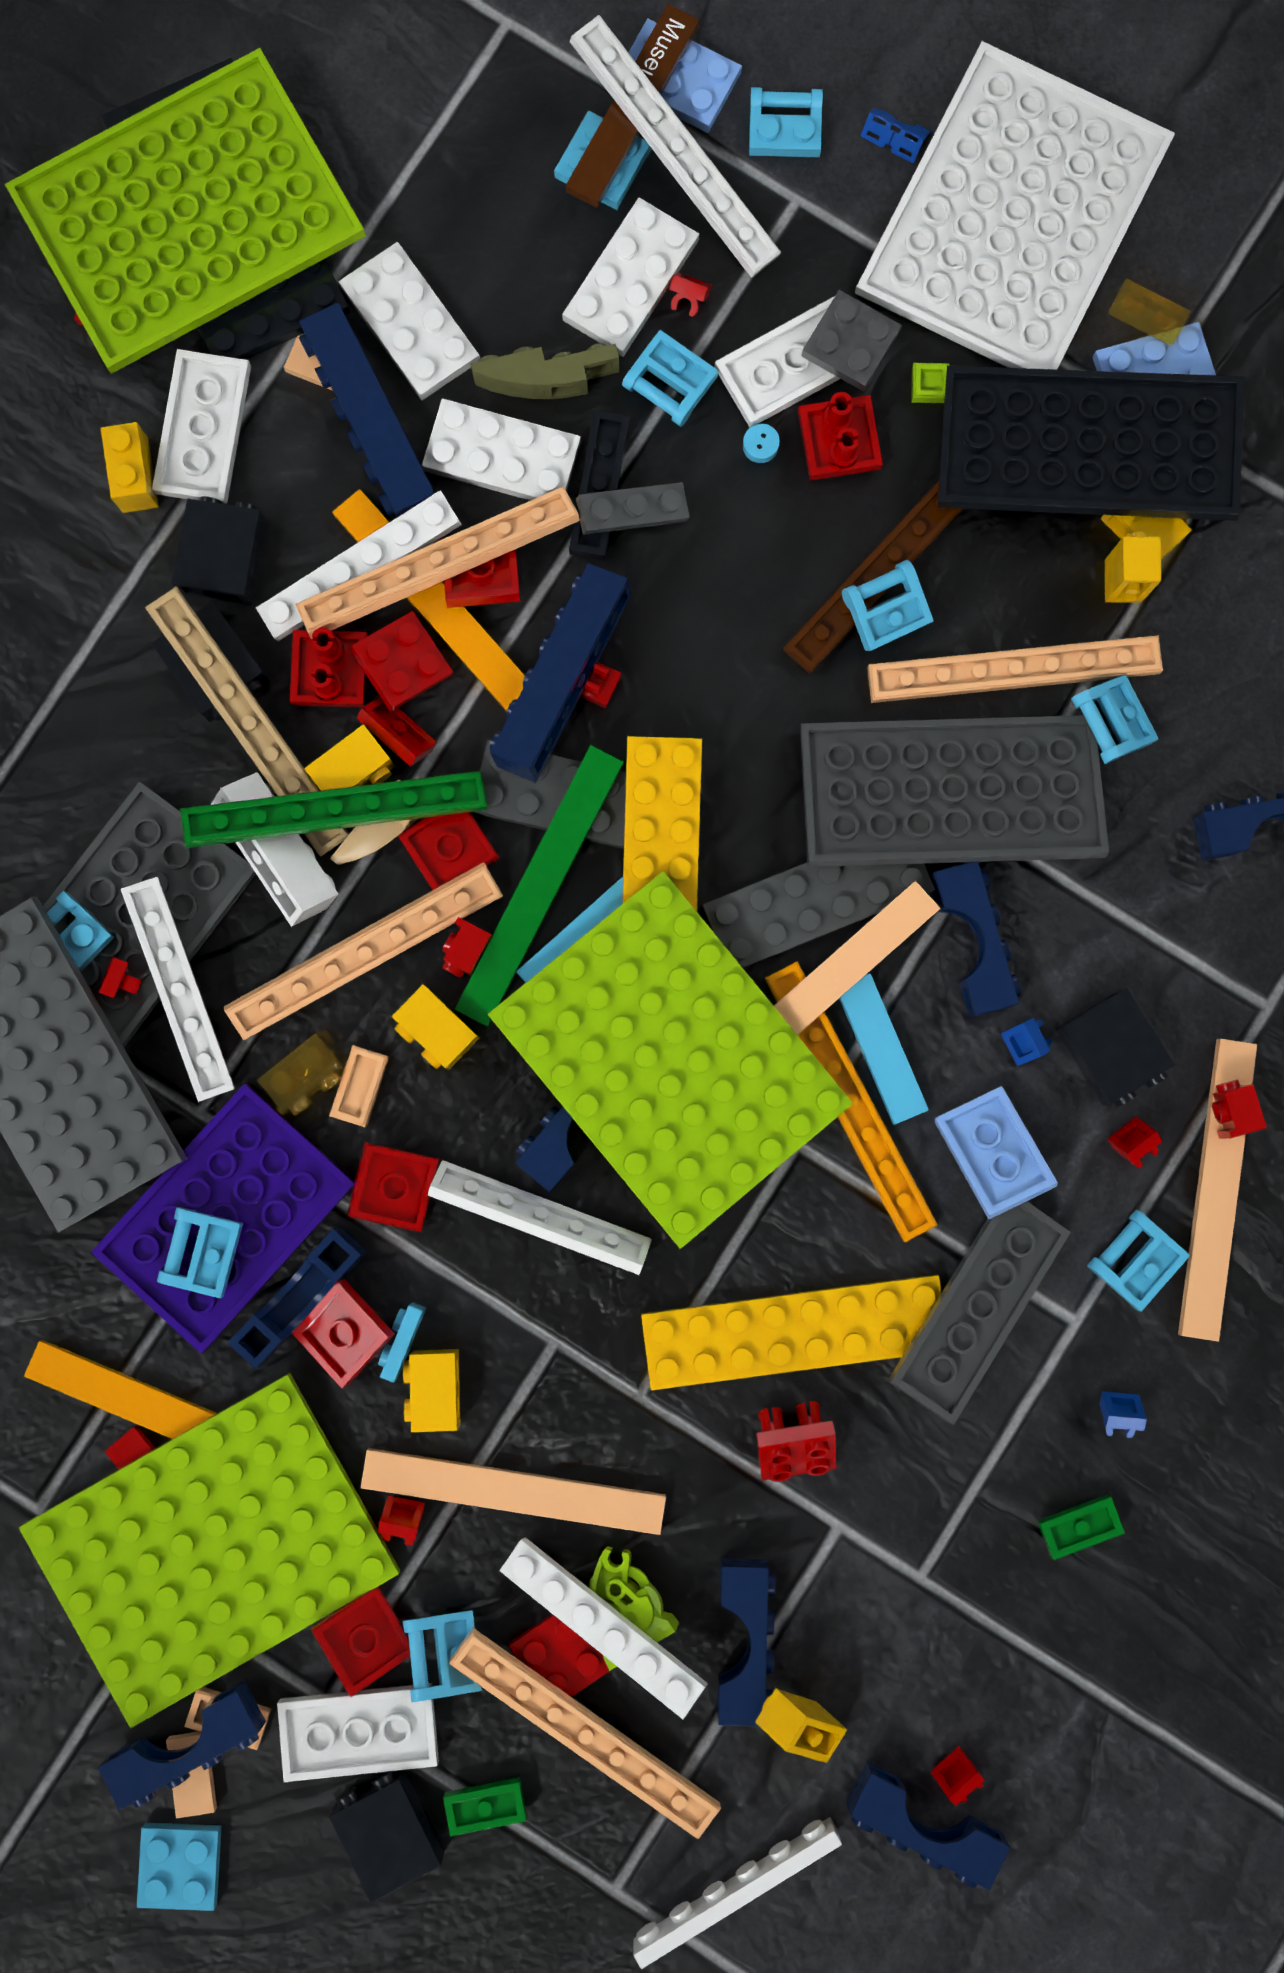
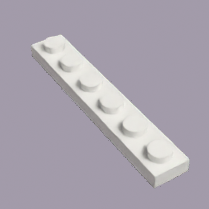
[256,490,462,641]
[121,877,235,1102]
[428,1160,652,1275]
[500,1537,708,1719]
[633,1817,842,1969]

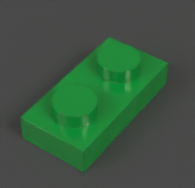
[1037,1494,1125,1560]
[443,1777,527,1837]

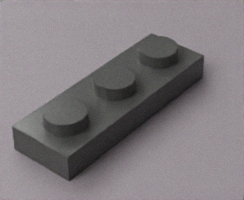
[576,482,690,535]

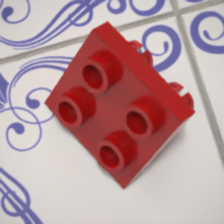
[798,392,883,481]
[290,627,368,707]
[756,1401,836,1482]

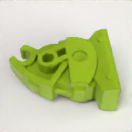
[589,1547,679,1671]

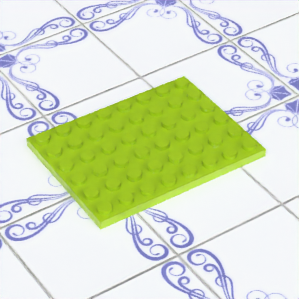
[5,48,366,374]
[487,871,853,1249]
[18,1372,400,1729]

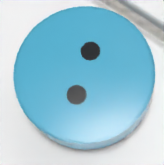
[743,424,780,463]

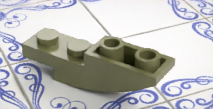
[471,343,619,399]

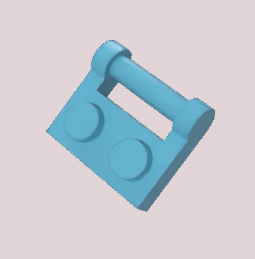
[749,87,823,157]
[622,330,718,427]
[842,560,933,651]
[1071,674,1159,764]
[47,890,115,972]
[157,1207,243,1299]
[1087,1209,1190,1312]
[403,1610,482,1702]

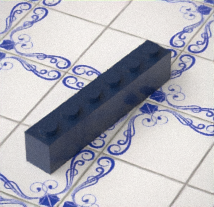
[298,303,435,518]
[490,563,632,783]

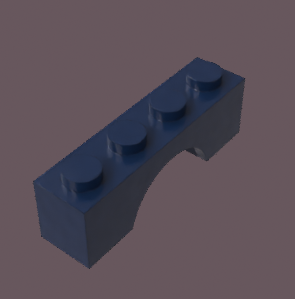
[1193,792,1284,861]
[930,861,1021,1018]
[515,1106,575,1192]
[228,1227,367,1369]
[717,1558,775,1727]
[98,1680,266,1811]
[846,1761,1010,1891]

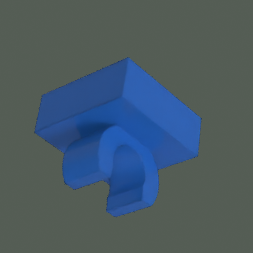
[1000,1018,1053,1067]
[1099,1391,1147,1438]

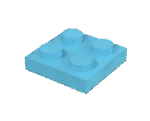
[554,110,651,210]
[137,1822,222,1911]

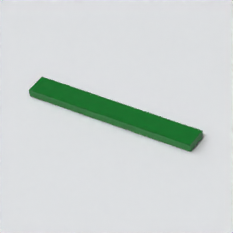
[455,745,624,1027]
[180,771,487,848]

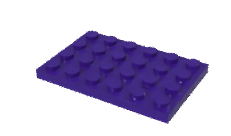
[91,1084,355,1354]

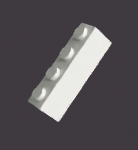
[211,772,338,927]

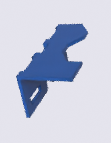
[860,108,931,164]

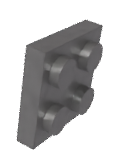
[801,290,902,392]

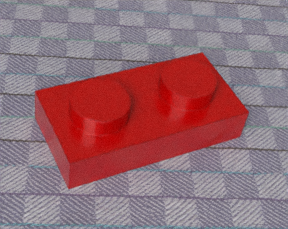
[356,697,437,767]

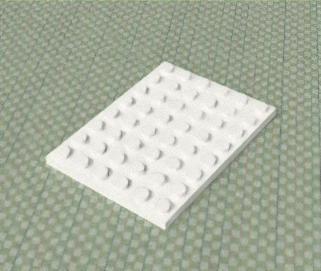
[855,41,1175,370]

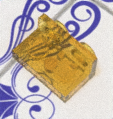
[1109,278,1191,345]
[257,1033,345,1116]

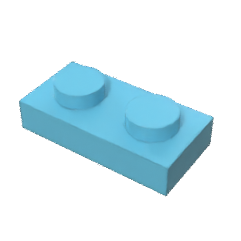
[378,1302,427,1383]

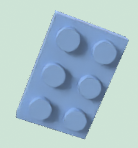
[629,18,742,133]
[1092,322,1216,375]
[935,1086,1058,1219]

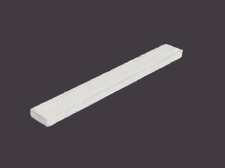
[570,15,781,278]

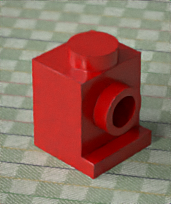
[442,917,492,978]
[1212,1079,1267,1139]

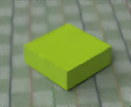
[911,363,949,403]

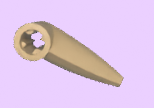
[330,780,418,865]

